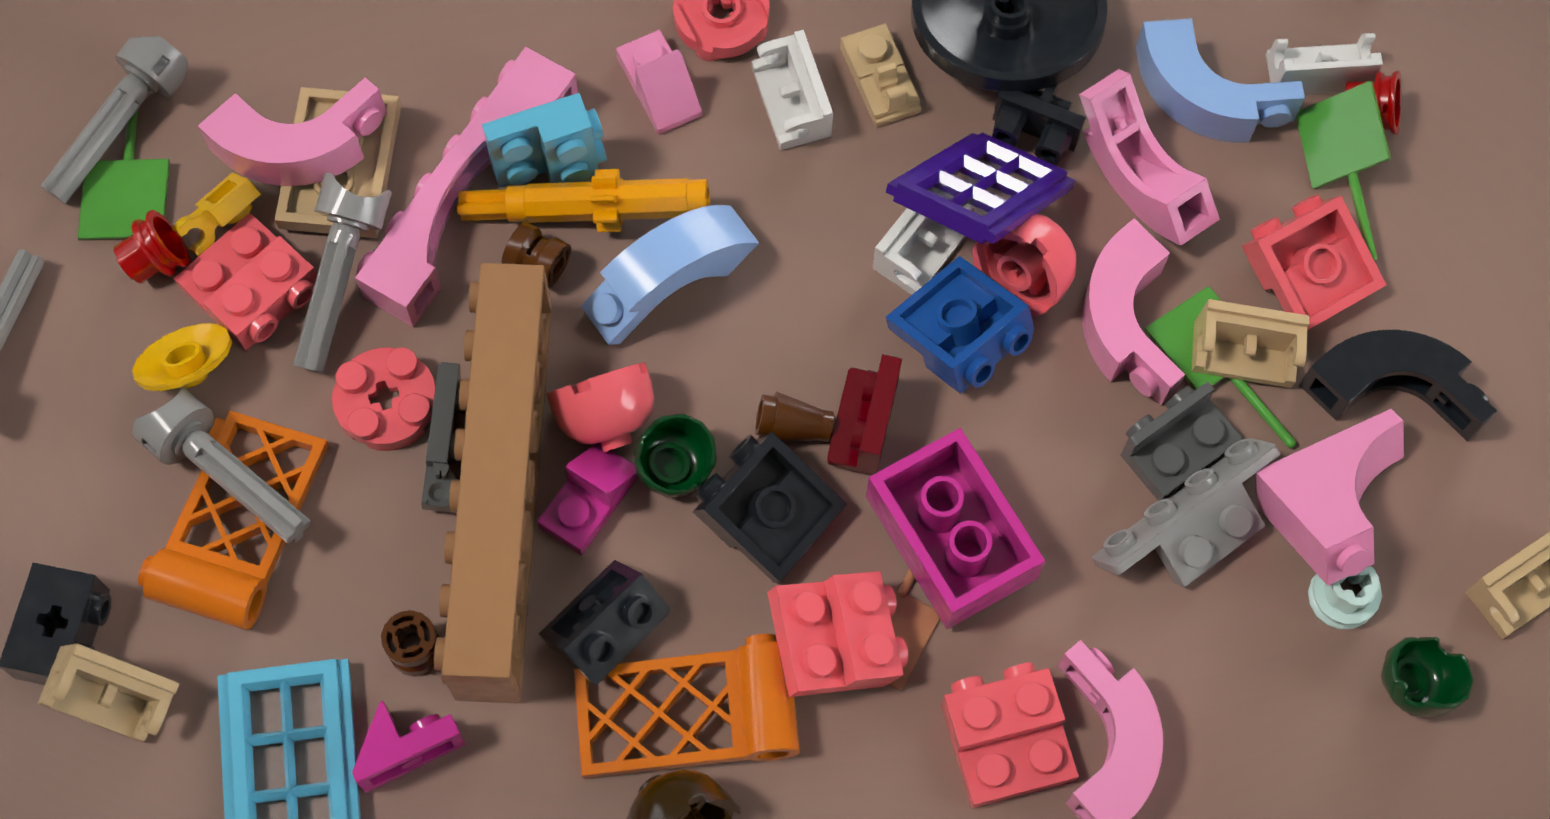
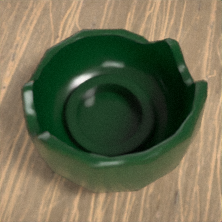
[633,413,717,498]
[1381,637,1474,718]

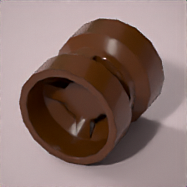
[501,222,572,289]
[381,610,439,676]

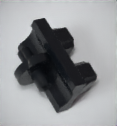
[992,83,1086,165]

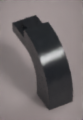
[1299,330,1497,442]

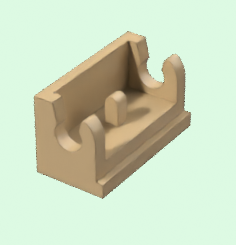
[1192,299,1309,388]
[1465,532,1550,640]
[37,644,180,742]

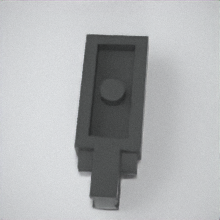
[421,362,466,512]

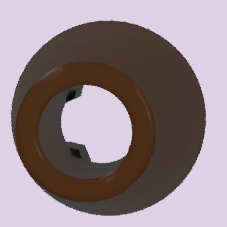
[755,391,834,442]

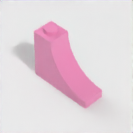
[1255,409,1404,586]

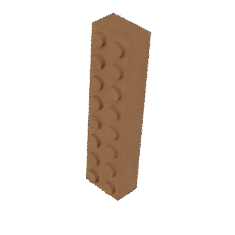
[434,263,553,703]

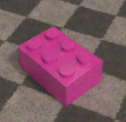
[866,427,1045,630]

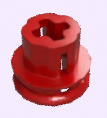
[1345,71,1402,135]
[113,210,191,284]

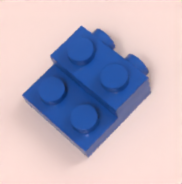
[885,256,1035,394]

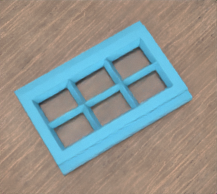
[217,659,361,819]

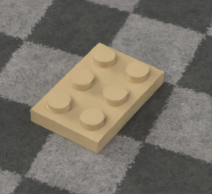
[275,87,402,238]

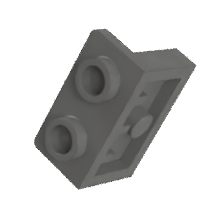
[1120,382,1243,501]

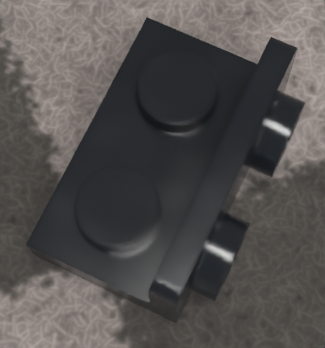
[539,560,670,685]

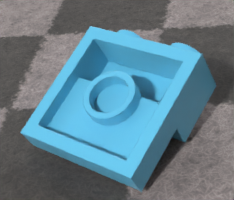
[482,93,607,187]

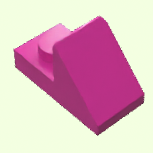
[537,443,638,555]
[352,700,466,793]

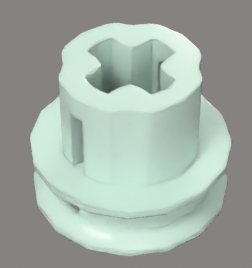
[1308,566,1382,630]

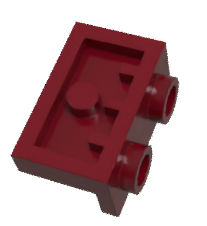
[827,354,903,475]

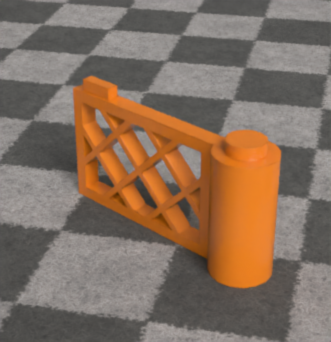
[138,410,329,631]
[574,634,800,779]

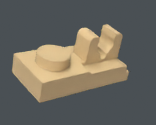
[840,23,921,128]

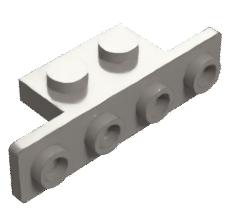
[1092,438,1280,587]

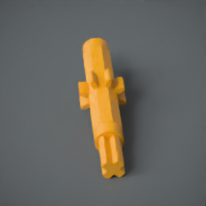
[457,169,710,232]

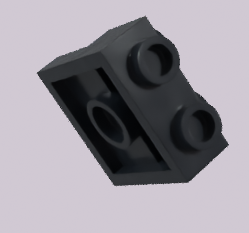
[693,432,847,583]

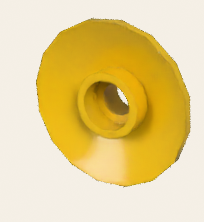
[132,323,232,391]

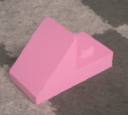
[616,30,702,135]

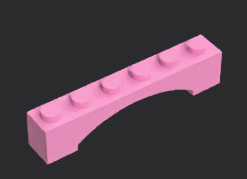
[355,47,578,327]

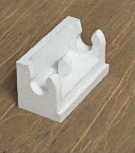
[752,30,833,150]
[1266,33,1383,95]
[872,187,974,295]

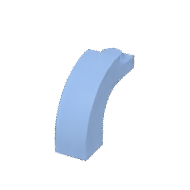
[1136,19,1305,143]
[581,205,759,345]

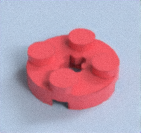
[673,0,770,62]
[332,347,436,451]

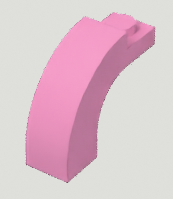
[1079,69,1220,246]
[198,77,387,186]
[1082,218,1185,405]
[1057,640,1163,819]

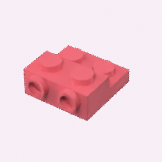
[1242,194,1386,330]
[173,212,317,351]
[767,571,908,697]
[941,662,1079,809]

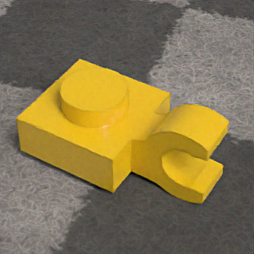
[172,172,261,256]

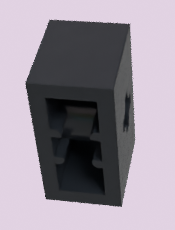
[0,562,112,685]

